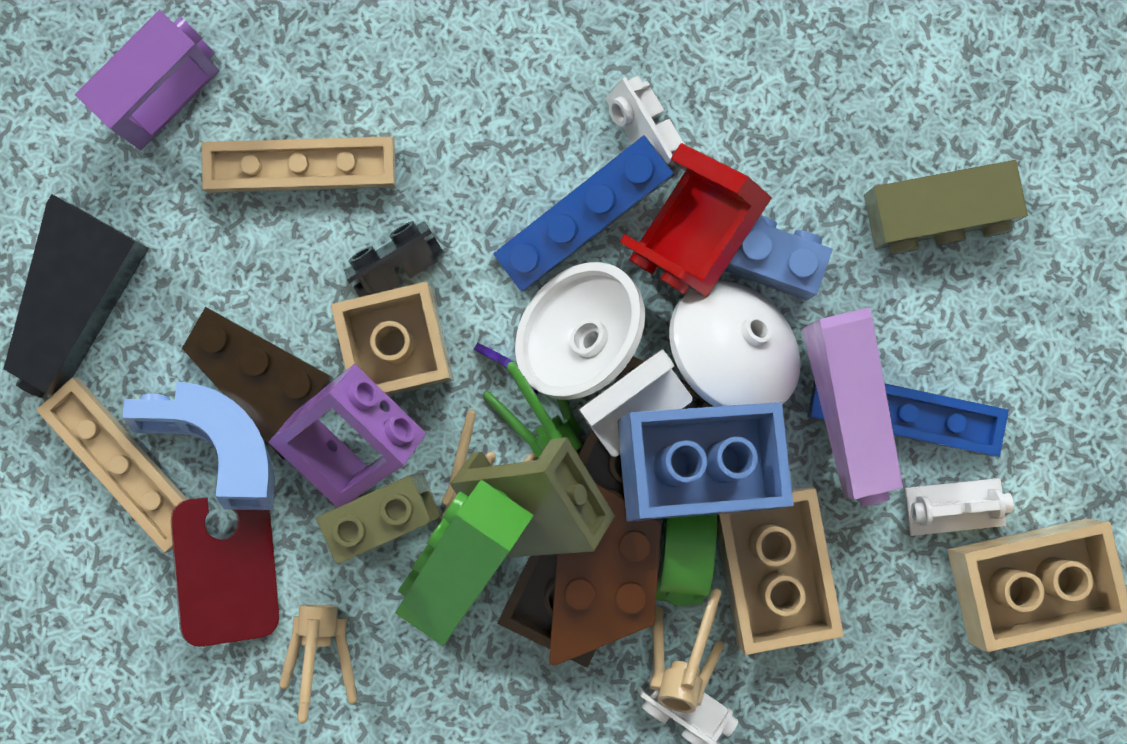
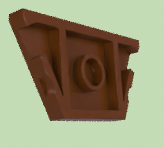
[549,483,661,665]

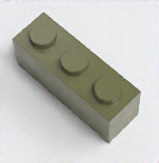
[864,160,1028,255]

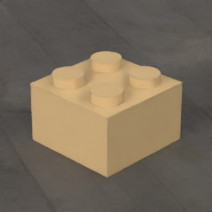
[331,282,454,396]

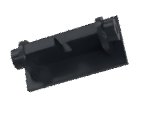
[344,221,444,297]

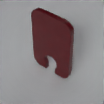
[170,497,279,647]

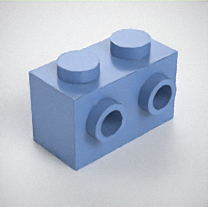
[724,215,833,301]

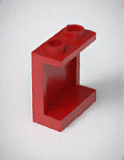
[619,143,772,297]

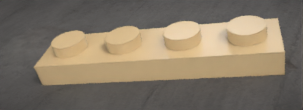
[202,136,396,193]
[36,377,188,553]

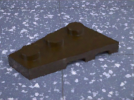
[182,307,332,460]

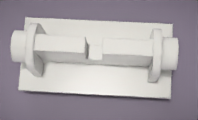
[605,76,686,167]
[904,478,1014,536]
[637,666,738,744]

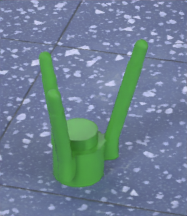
[483,362,583,458]

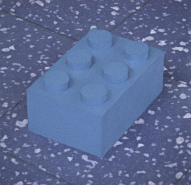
[617,402,794,522]

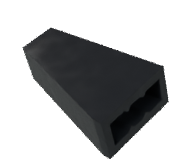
[3,194,149,398]

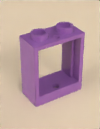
[75,9,220,151]
[268,364,426,508]

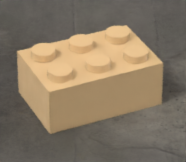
[717,487,844,655]
[947,518,1127,652]

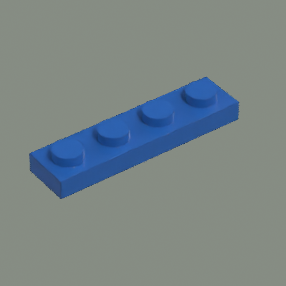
[493,135,675,292]
[807,380,1009,457]

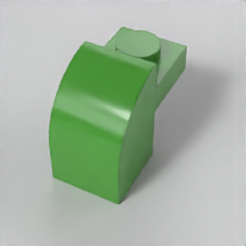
[656,514,717,606]

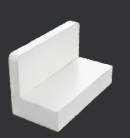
[578,349,692,457]

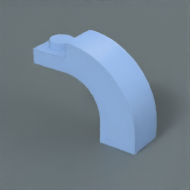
[122,382,275,510]

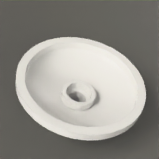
[515,262,645,400]
[669,280,801,407]

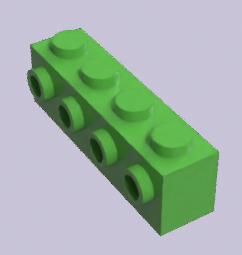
[395,480,534,646]

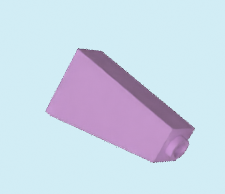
[802,307,903,506]

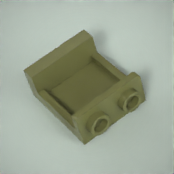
[450,437,615,558]
[316,473,442,564]

